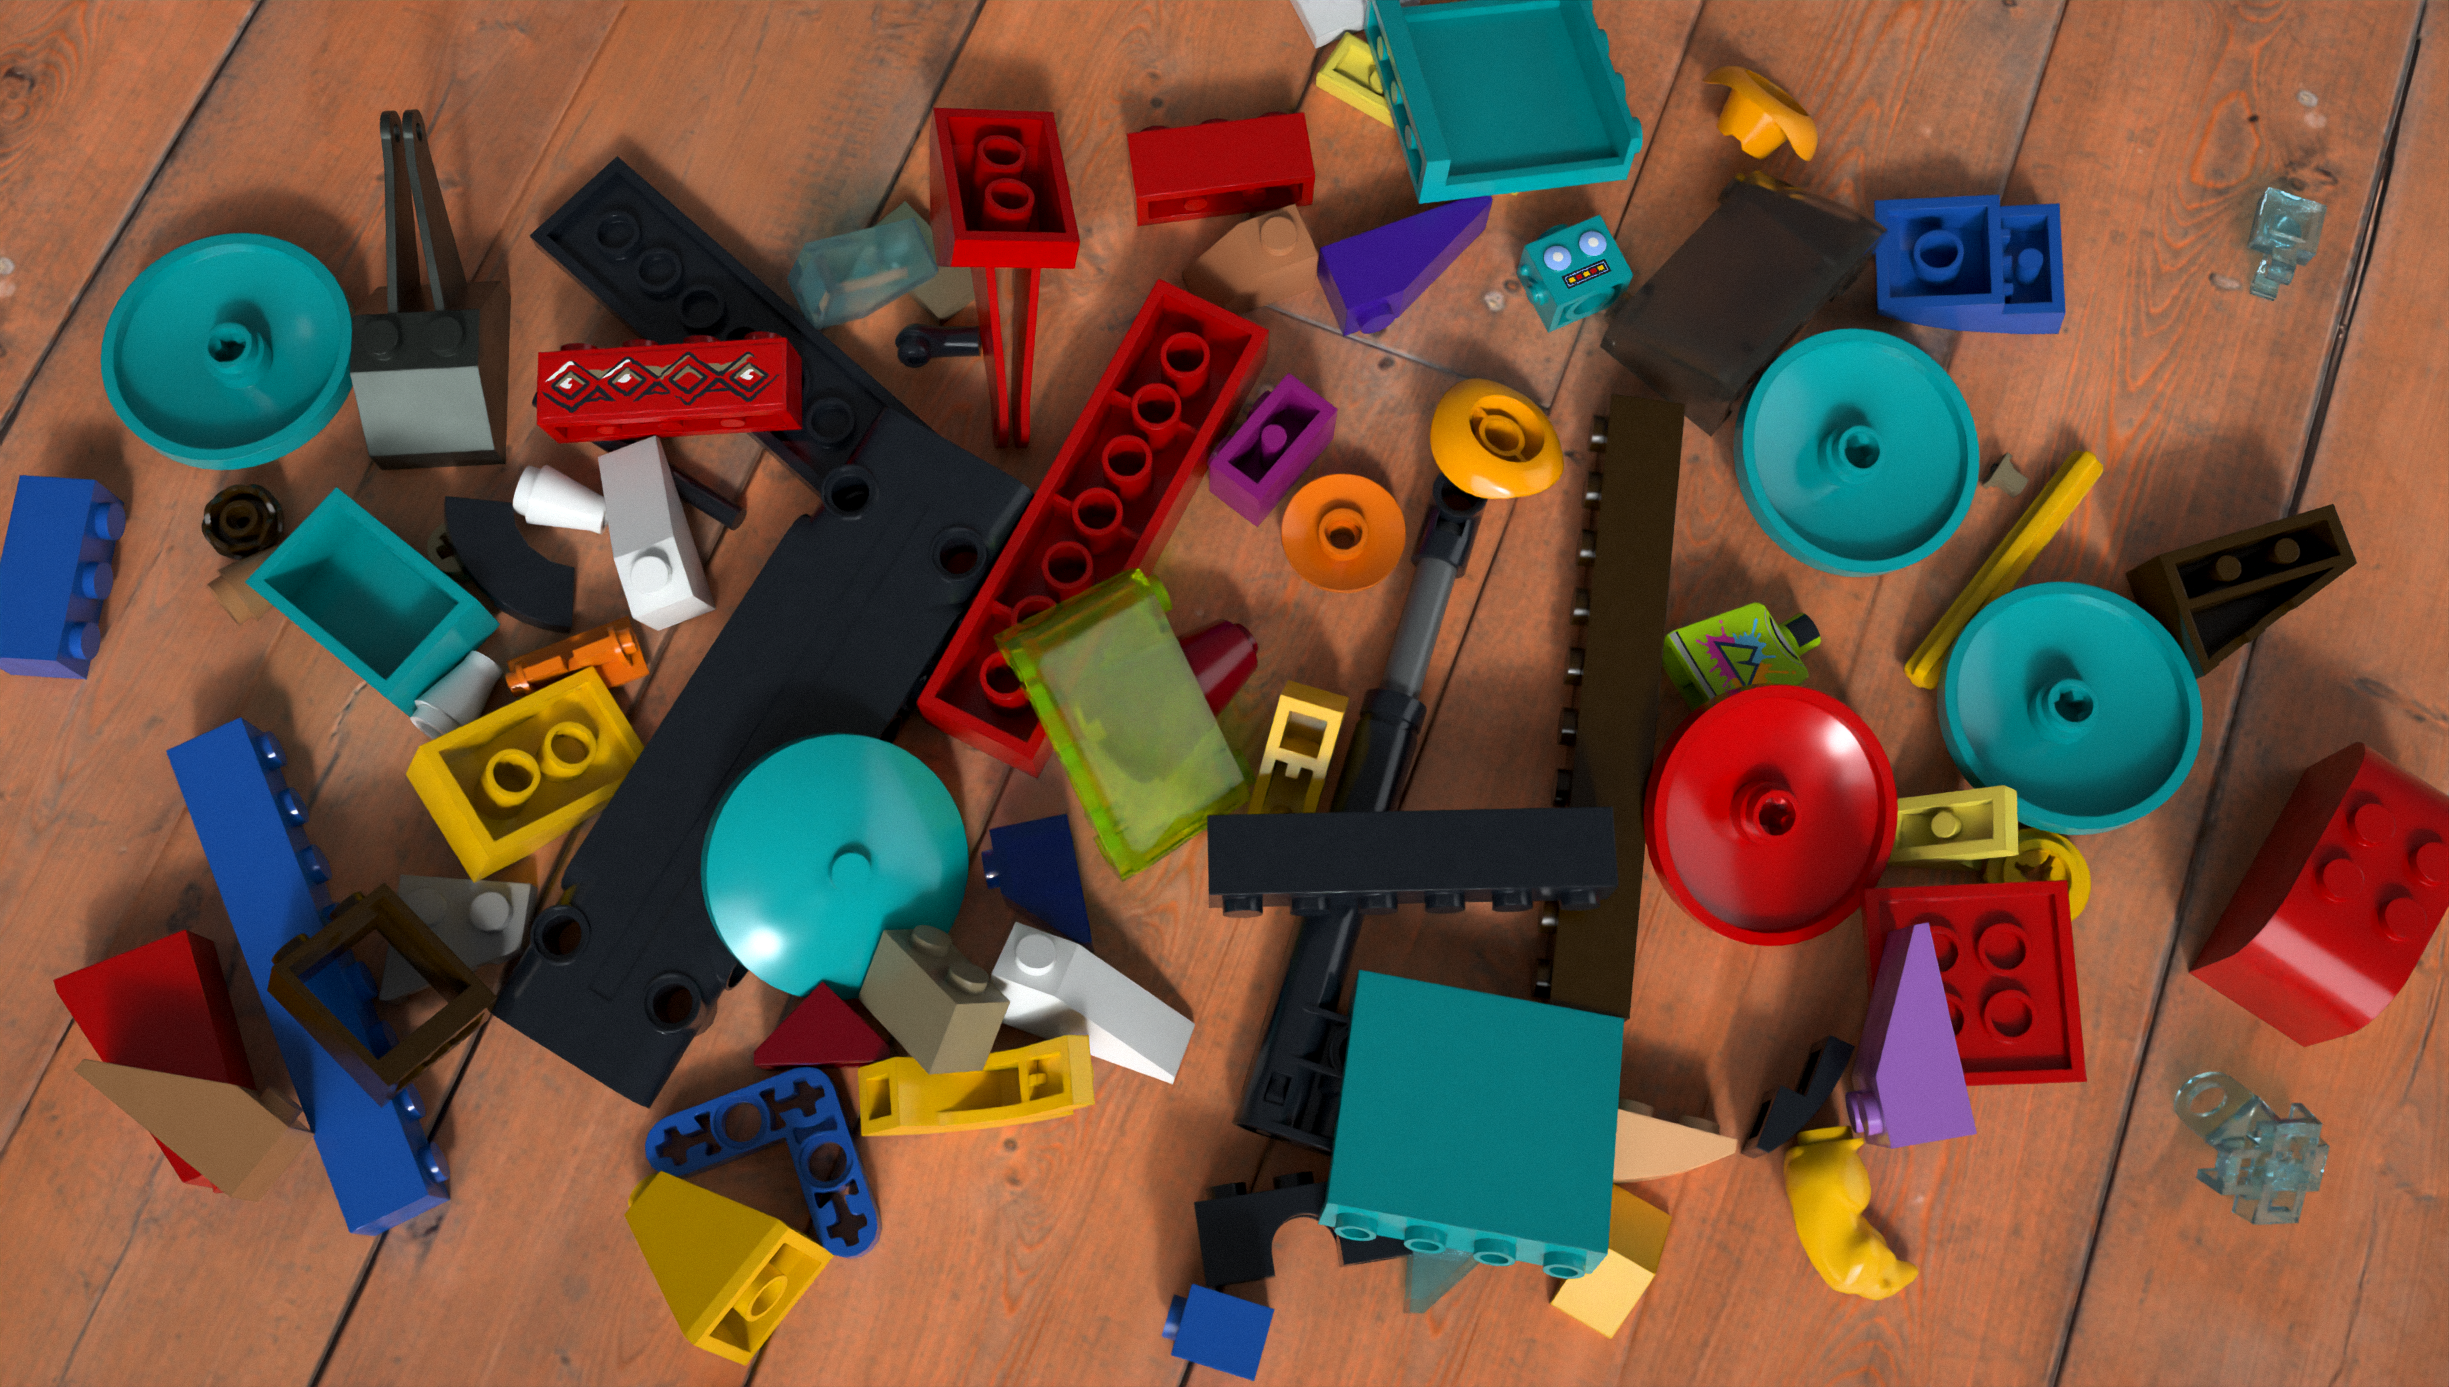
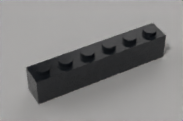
[1207,807,1618,918]

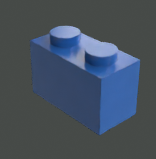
[1162,1284,1275,1381]

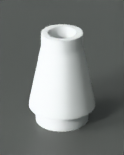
[512,464,608,535]
[410,650,503,739]

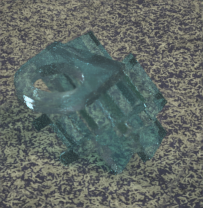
[2174,1072,2330,1225]

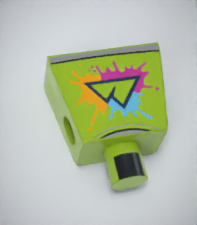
[1662,602,1821,712]

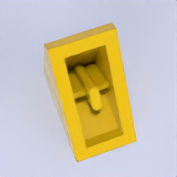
[1549,1183,1672,1339]

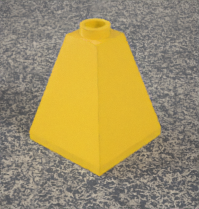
[624,1171,834,1366]

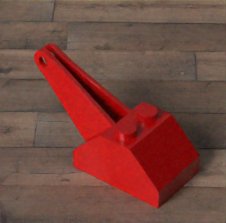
[930,107,1080,449]

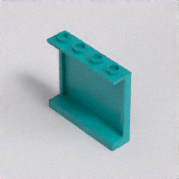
[1363,0,1643,204]
[1318,970,1624,1279]

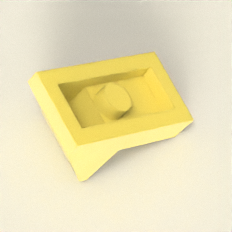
[1887,785,2018,871]

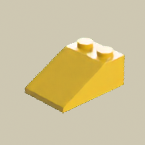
[406,665,645,883]

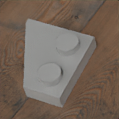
[379,875,538,1005]

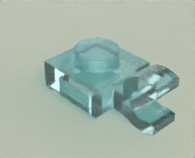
[2247,187,2327,301]

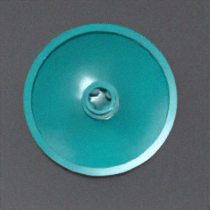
[101,233,355,470]
[1733,328,1980,577]
[1937,582,2203,835]
[701,732,969,1000]

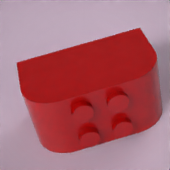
[2189,742,2449,1047]

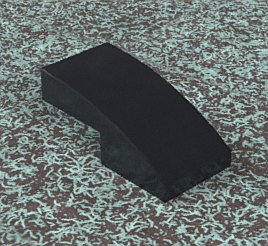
[1741,1035,1855,1159]

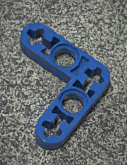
[645,1066,882,1259]

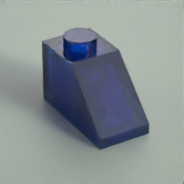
[981,813,1095,953]

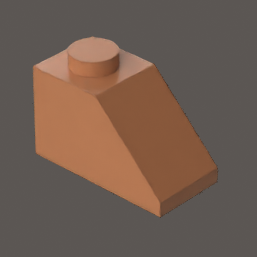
[1182,204,1318,315]

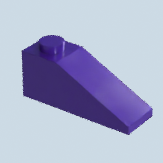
[1317,196,1493,337]

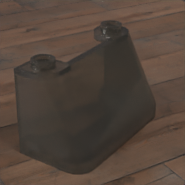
[1600,170,1888,437]

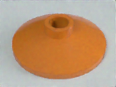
[1281,473,1406,593]

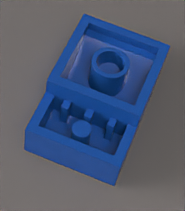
[1874,194,2066,334]

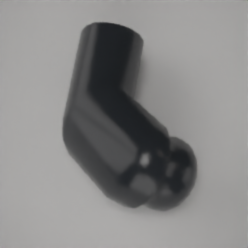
[895,323,982,368]

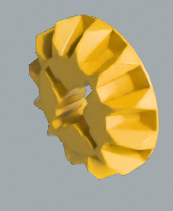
[1982,828,2091,922]

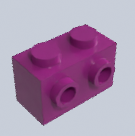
[1208,373,1338,527]

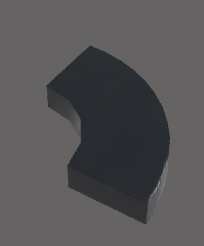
[444,496,574,634]

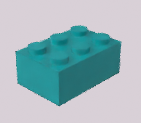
[245,487,500,717]

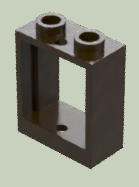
[267,882,498,1108]

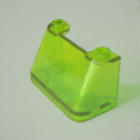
[993,567,1256,882]

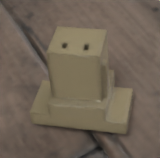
[1981,452,2029,498]

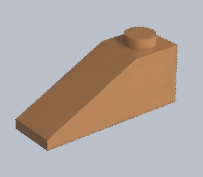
[74,1059,315,1202]

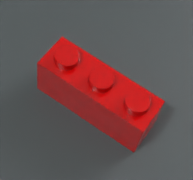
[1127,111,1315,227]

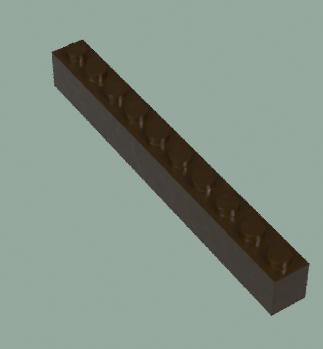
[1531,394,1686,1022]

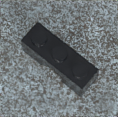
[1194,1171,1412,1289]

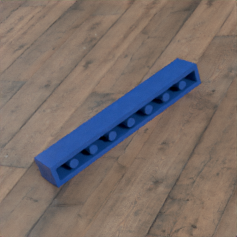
[166,717,451,1236]

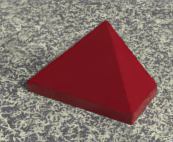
[754,981,899,1071]

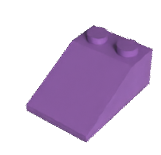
[1845,922,1977,1149]

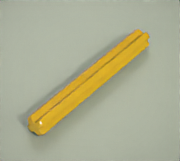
[1903,450,2103,690]

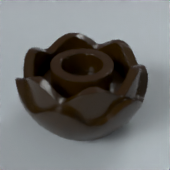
[201,484,284,560]

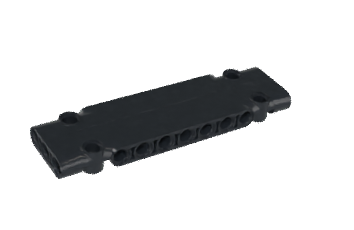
[490,407,1035,1109]

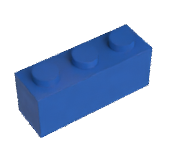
[0,475,126,680]

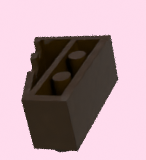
[2125,504,2357,679]

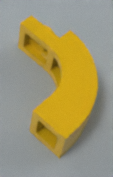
[857,1035,1095,1136]

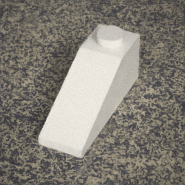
[598,435,716,631]
[990,922,1195,1084]

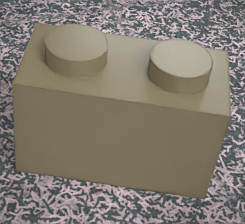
[858,925,1011,1075]

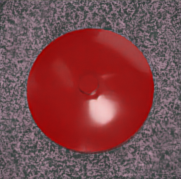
[1644,683,1898,946]

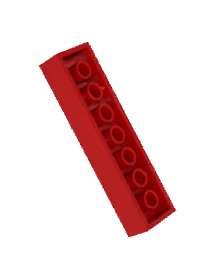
[917,278,1269,779]

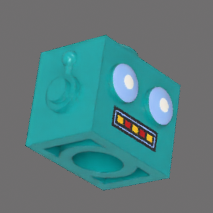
[1516,215,1633,333]

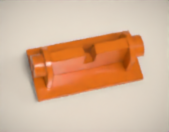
[505,615,650,699]

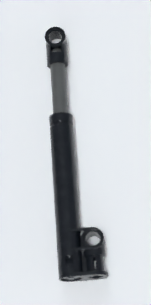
[1232,472,1488,1158]

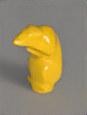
[1783,1126,1919,1300]

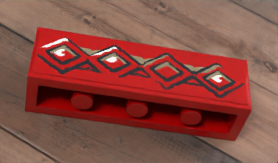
[536,331,802,444]

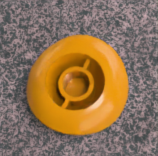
[1702,65,1818,161]
[1430,378,1564,499]

